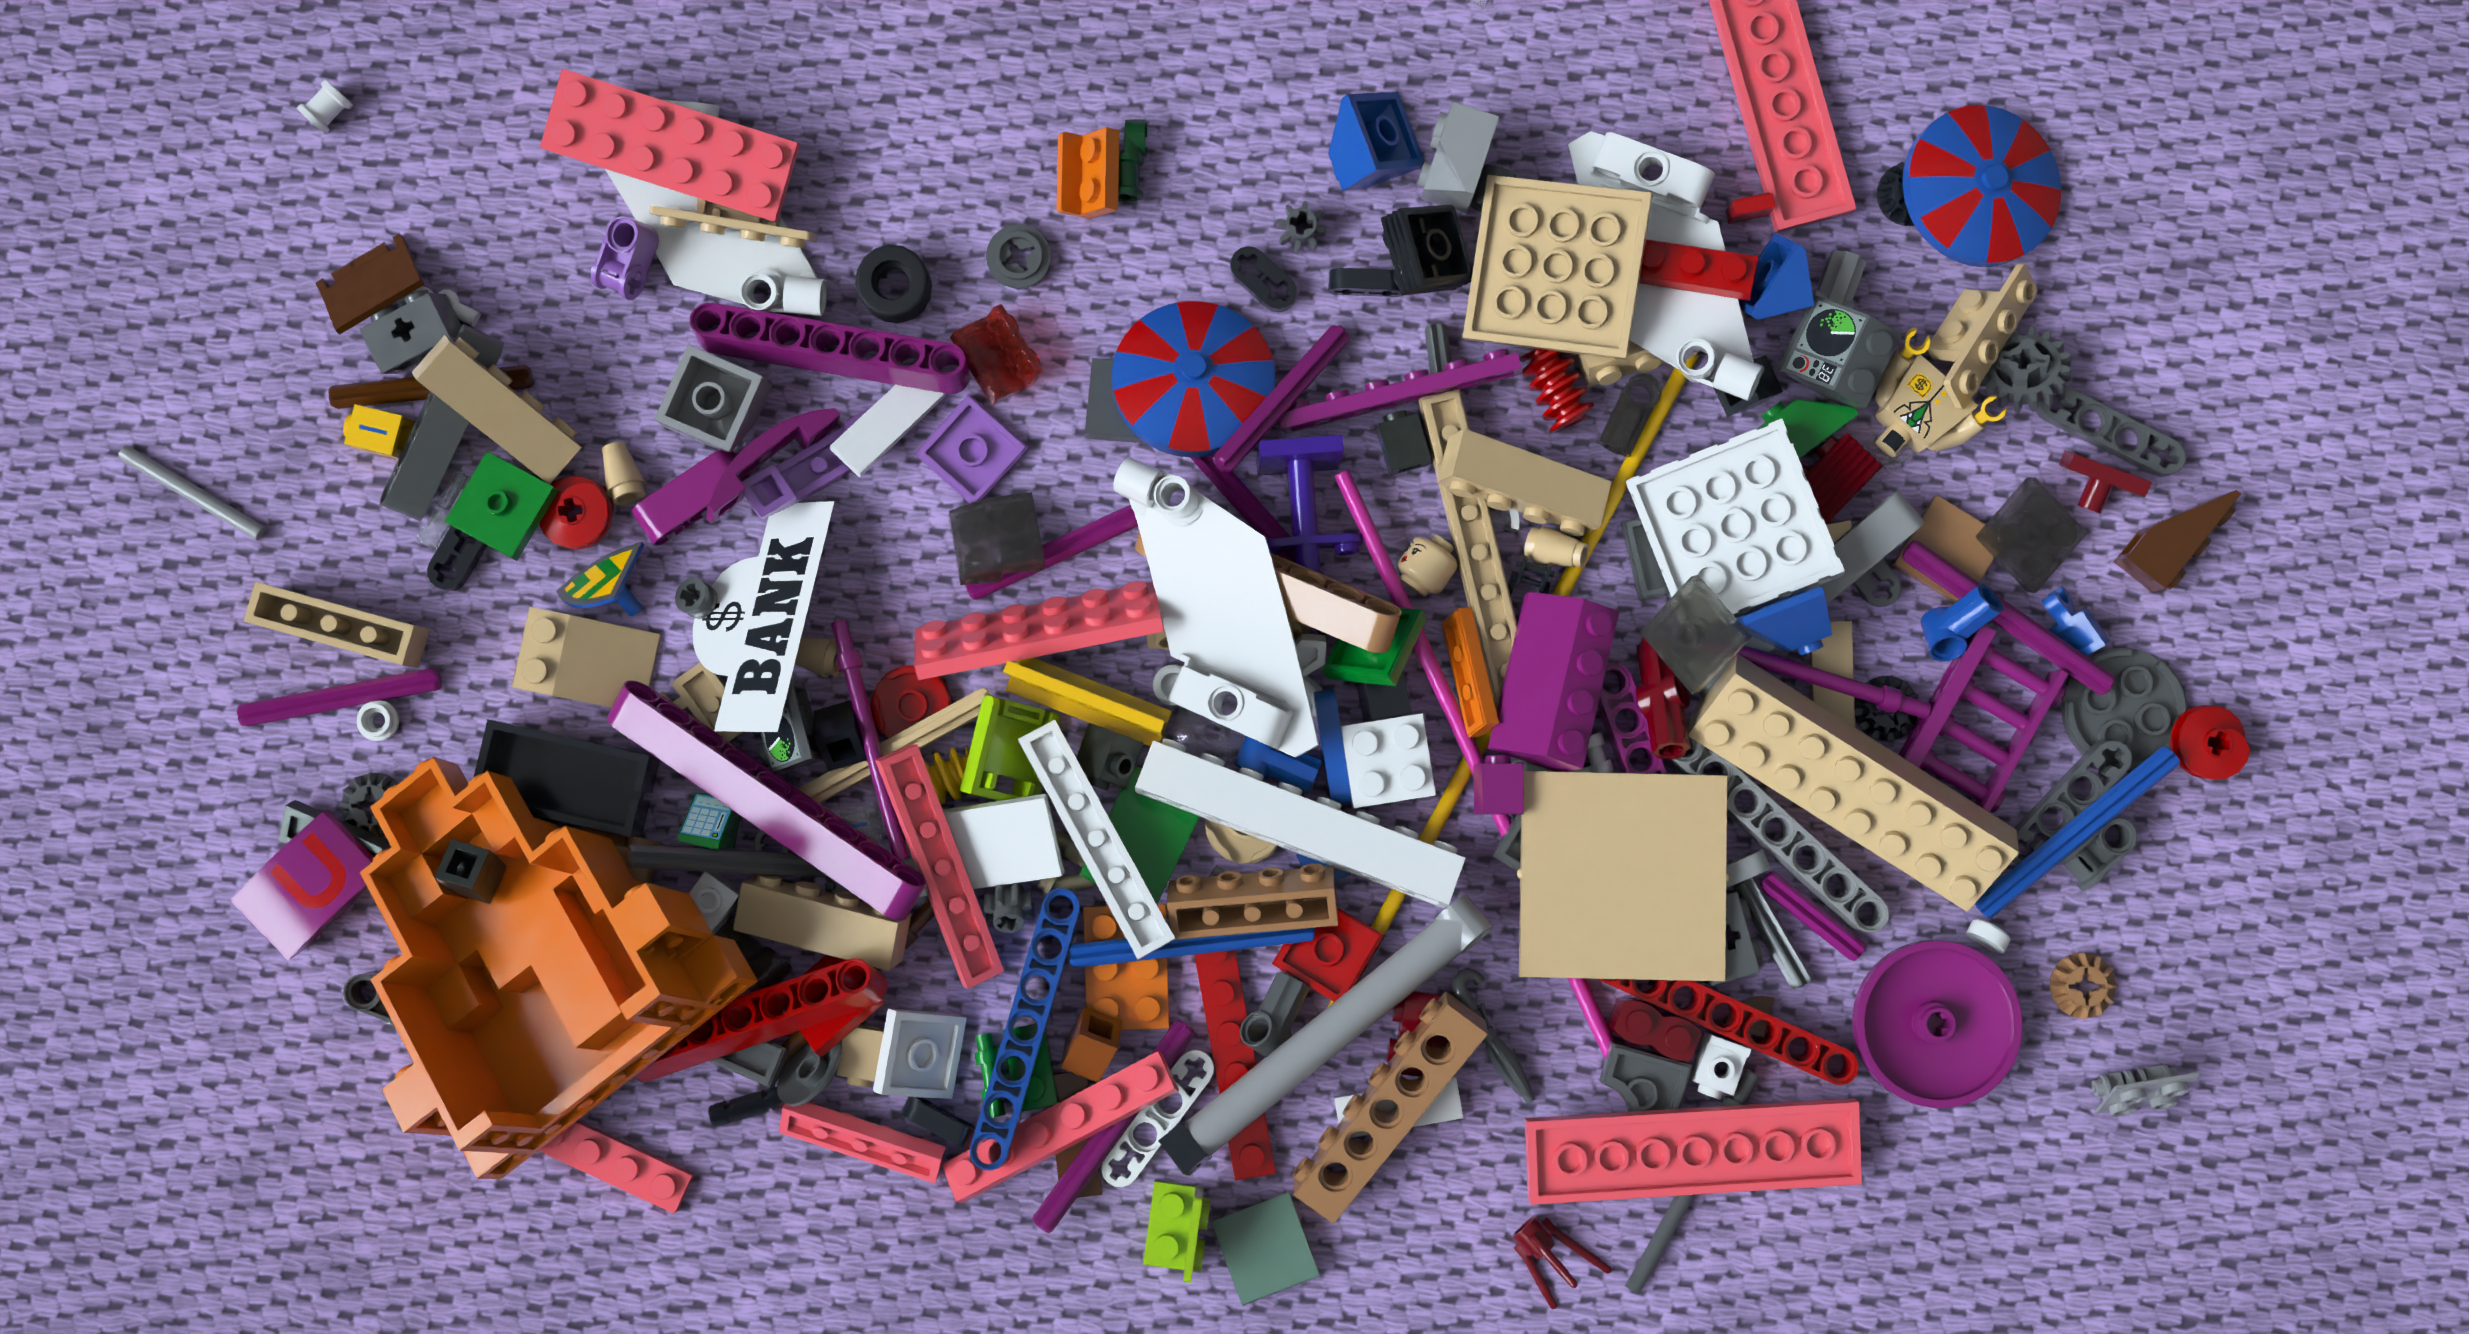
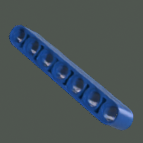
[970,888,1080,1171]

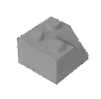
[1417,101,1499,214]
[654,345,773,453]

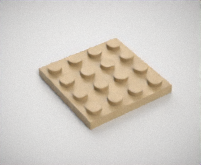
[1462,175,1653,360]

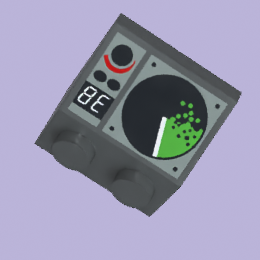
[1777,295,1902,409]
[758,678,824,774]

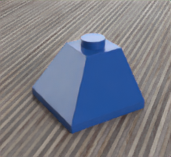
[1328,91,1425,191]
[1729,586,1832,655]

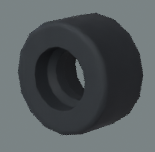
[855,244,932,323]

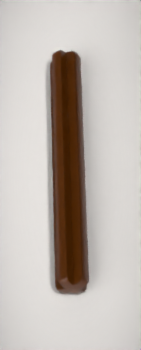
[328,365,533,409]

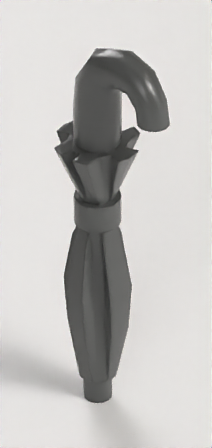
[1452,968,1536,1104]

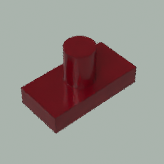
[2059,450,2152,514]

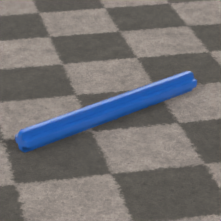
[1975,746,2180,919]
[1068,928,1315,968]

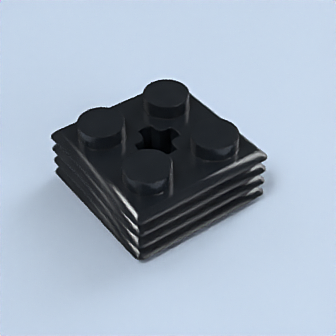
[1381,204,1472,295]

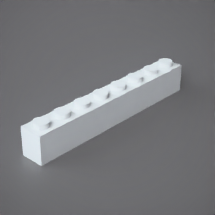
[1135,738,1465,908]

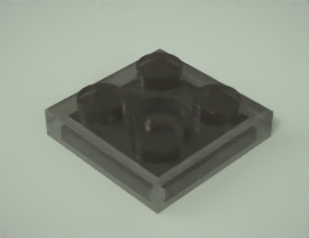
[1975,477,2088,593]

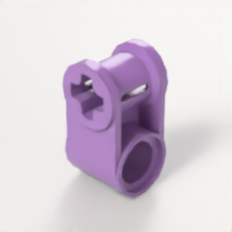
[591,216,659,300]

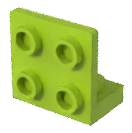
[1143,1180,1211,1283]

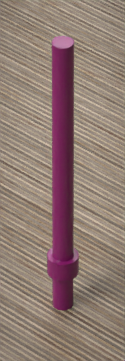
[831,619,911,860]
[1692,631,1931,719]

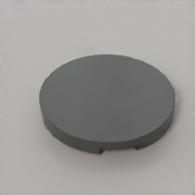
[2061,648,2187,770]

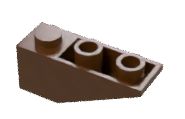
[2114,490,2241,592]

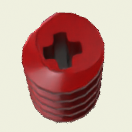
[1519,349,1595,434]

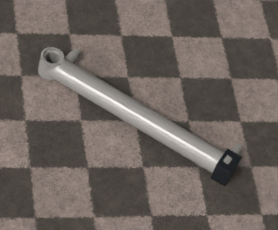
[1158,894,1493,1176]

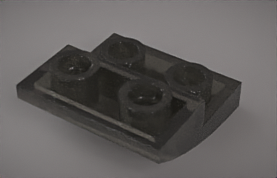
[948,492,1045,585]

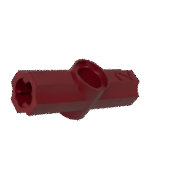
[1636,634,1690,760]

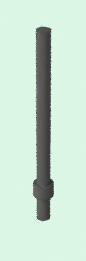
[1625,1069,1760,1294]

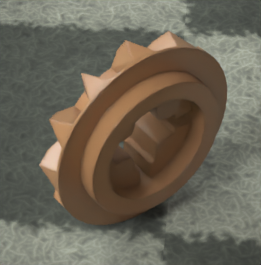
[2050,953,2118,1019]

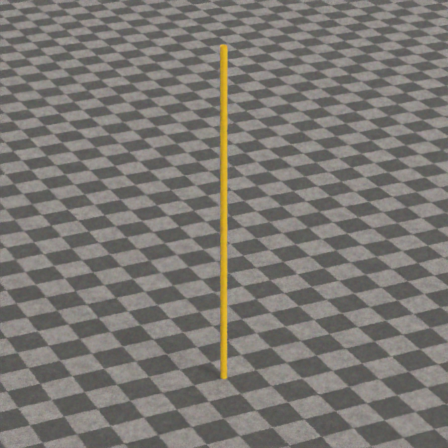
[1327,354,1699,1007]

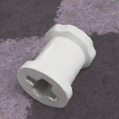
[297,79,353,134]

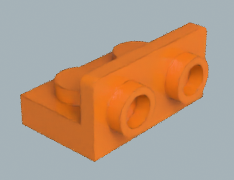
[1056,127,1120,219]

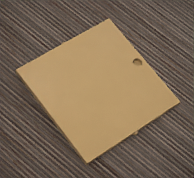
[1517,771,1729,981]

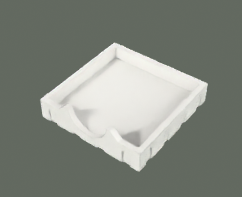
[1626,418,1845,636]

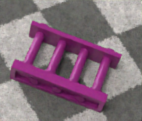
[1898,625,2068,813]

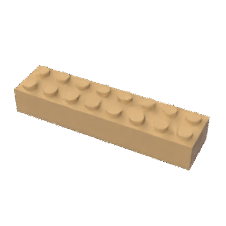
[1688,653,2019,912]

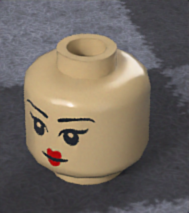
[1397,534,1458,597]

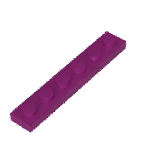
[1279,349,1522,434]

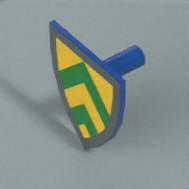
[556,542,644,616]

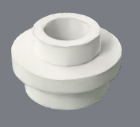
[357,700,399,741]

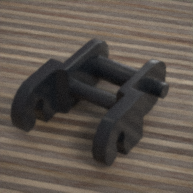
[1508,555,1555,597]

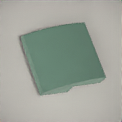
[1212,1192,1320,1306]

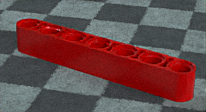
[633,958,888,1082]
[1597,979,1859,1085]

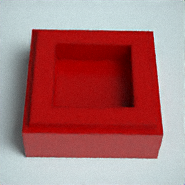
[1726,192,1776,224]

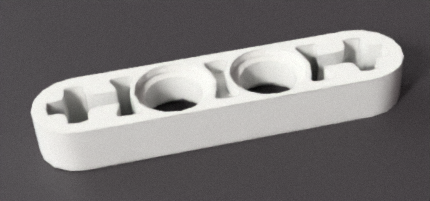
[1101,1049,1214,1187]

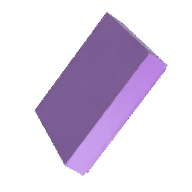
[914,394,1030,509]

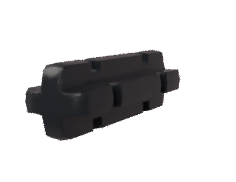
[708,1086,785,1127]

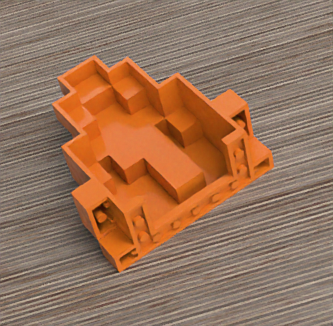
[360,757,758,1179]

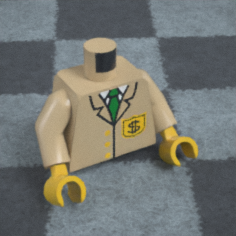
[1875,327,2007,457]

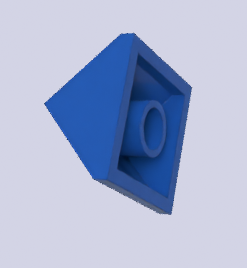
[1738,233,1814,320]

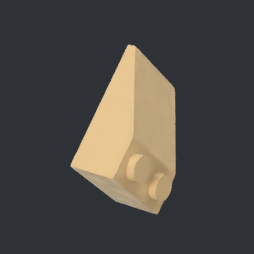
[512,607,661,708]

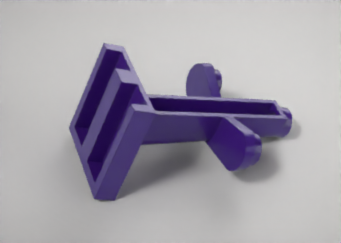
[1256,435,1363,573]

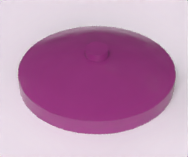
[1852,940,2023,1108]

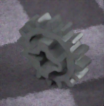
[1980,327,2071,413]

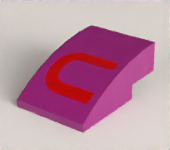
[230,809,374,960]

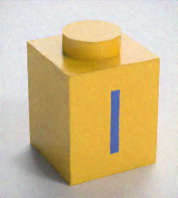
[343,404,414,459]

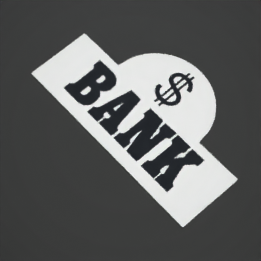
[693,501,835,732]

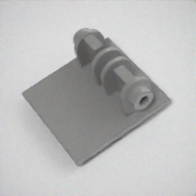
[2091,1064,2200,1117]

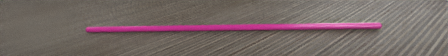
[1334,469,1624,1100]

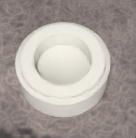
[1153,665,1182,706]
[1966,919,2011,954]

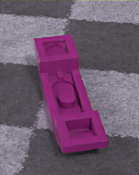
[706,408,841,524]

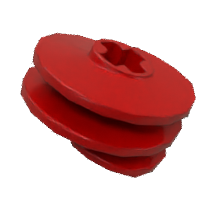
[539,476,614,550]
[2170,705,2250,780]

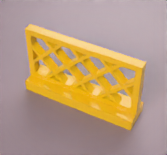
[1003,658,1172,747]

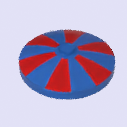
[1902,105,2061,267]
[1112,301,1275,458]

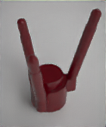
[1512,1215,1612,1309]

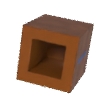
[1060,1007,1122,1082]

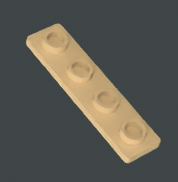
[649,198,818,249]
[1927,264,2038,409]

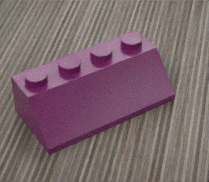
[1488,592,1619,772]

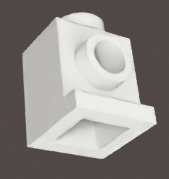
[1689,1032,1751,1100]

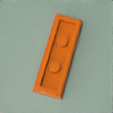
[1441,607,1499,738]

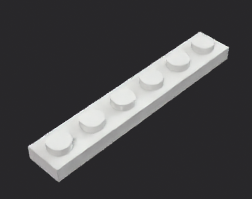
[1018,720,1175,960]

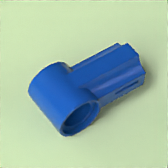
[1920,583,2004,661]
[1234,736,1322,793]

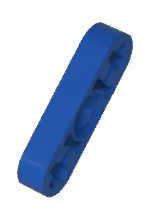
[1313,689,1352,806]

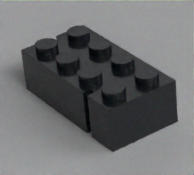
[474,719,660,837]

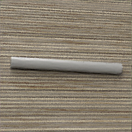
[118,445,266,541]

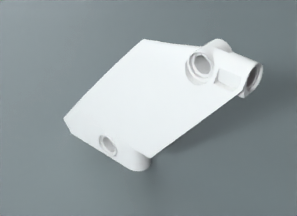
[605,100,828,316]
[1568,131,1764,401]
[1114,457,1319,758]

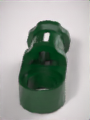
[1118,119,1147,202]

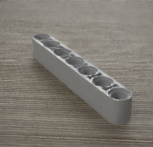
[1680,490,1925,698]
[1665,727,1889,933]

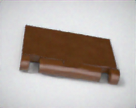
[316,233,425,335]

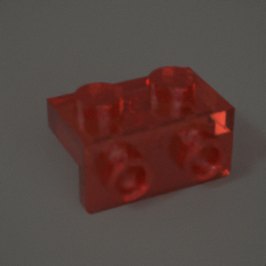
[950,304,1043,406]

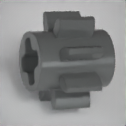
[1276,201,1326,255]
[984,883,1034,933]

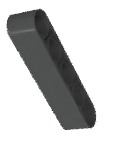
[380,325,504,521]

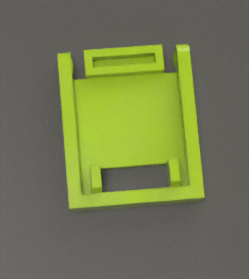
[959,695,1059,801]

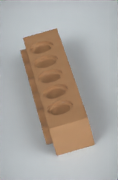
[1292,991,1488,1224]

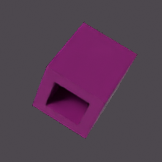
[1473,755,1524,815]

